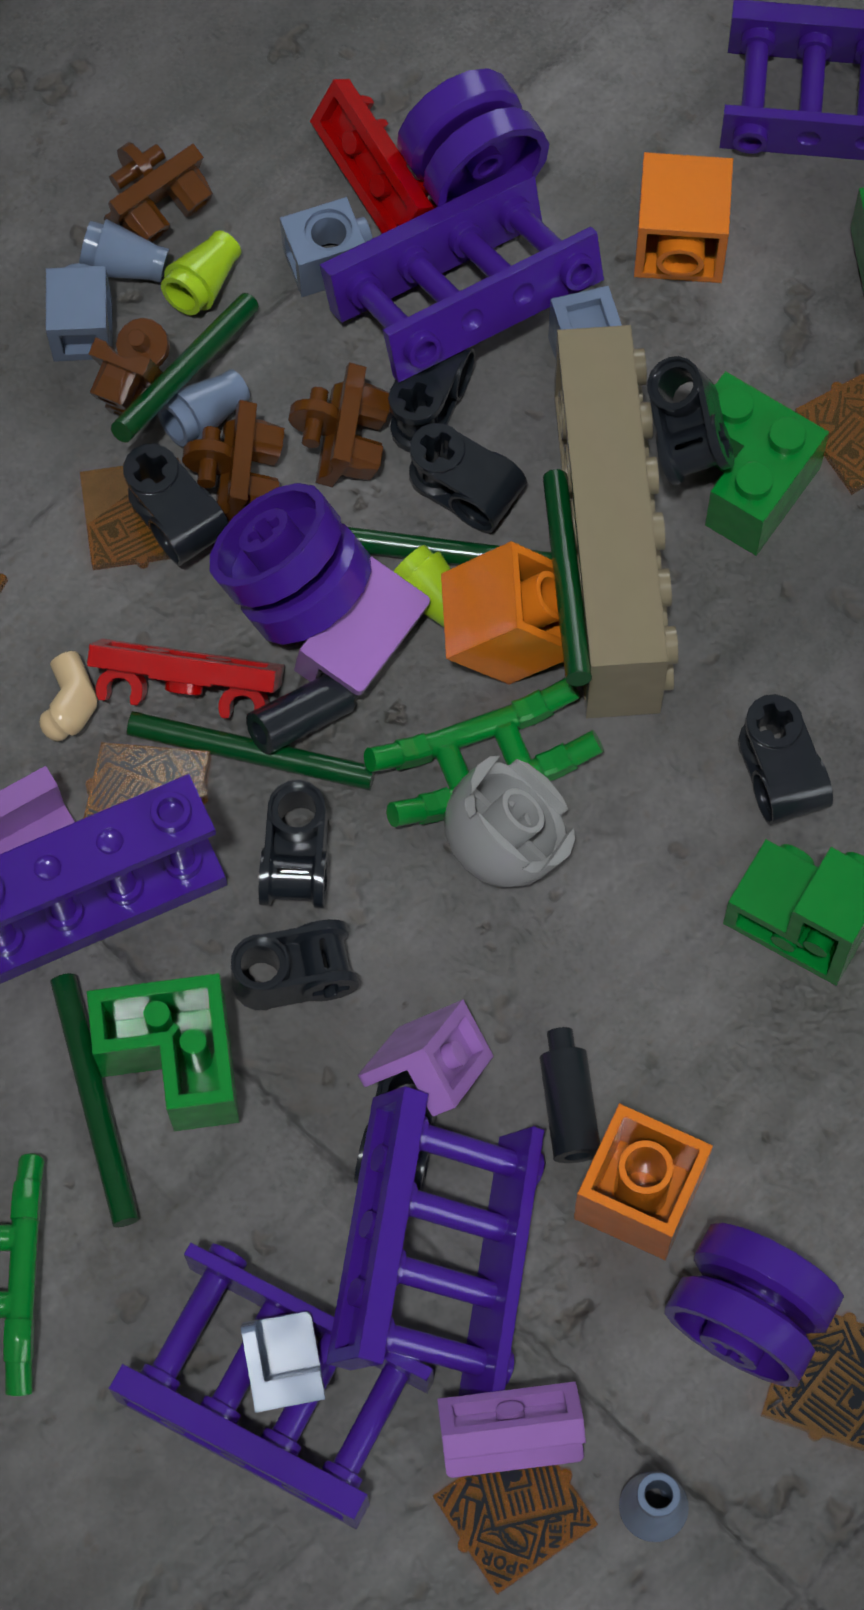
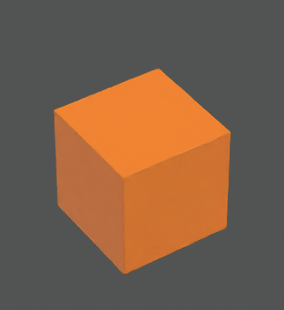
[634,152,733,283]
[441,541,564,684]
[574,1103,713,1261]

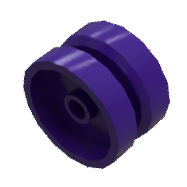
[397,68,550,207]
[210,483,372,645]
[664,1222,844,1387]

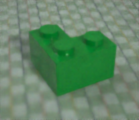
[705,371,829,556]
[723,839,864,986]
[86,973,240,1132]

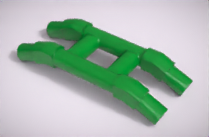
[363,677,604,827]
[0,1154,45,1396]

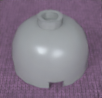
[444,756,575,888]

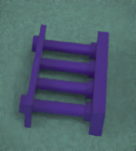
[719,0,864,160]
[319,166,604,383]
[0,774,227,984]
[326,1086,544,1396]
[109,1242,434,1530]

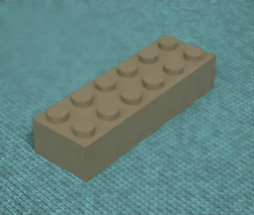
[554,325,678,719]

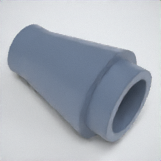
[79,219,170,283]
[158,369,250,447]
[619,1471,689,1542]

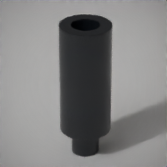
[246,674,368,754]
[539,1027,600,1163]

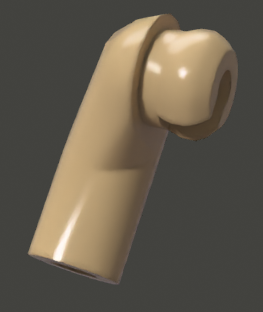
[39,651,98,741]

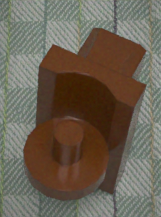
[104,142,213,243]
[88,318,170,416]
[288,362,390,487]
[182,400,285,522]

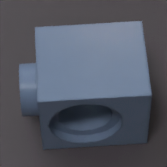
[280,197,373,297]
[46,263,113,361]

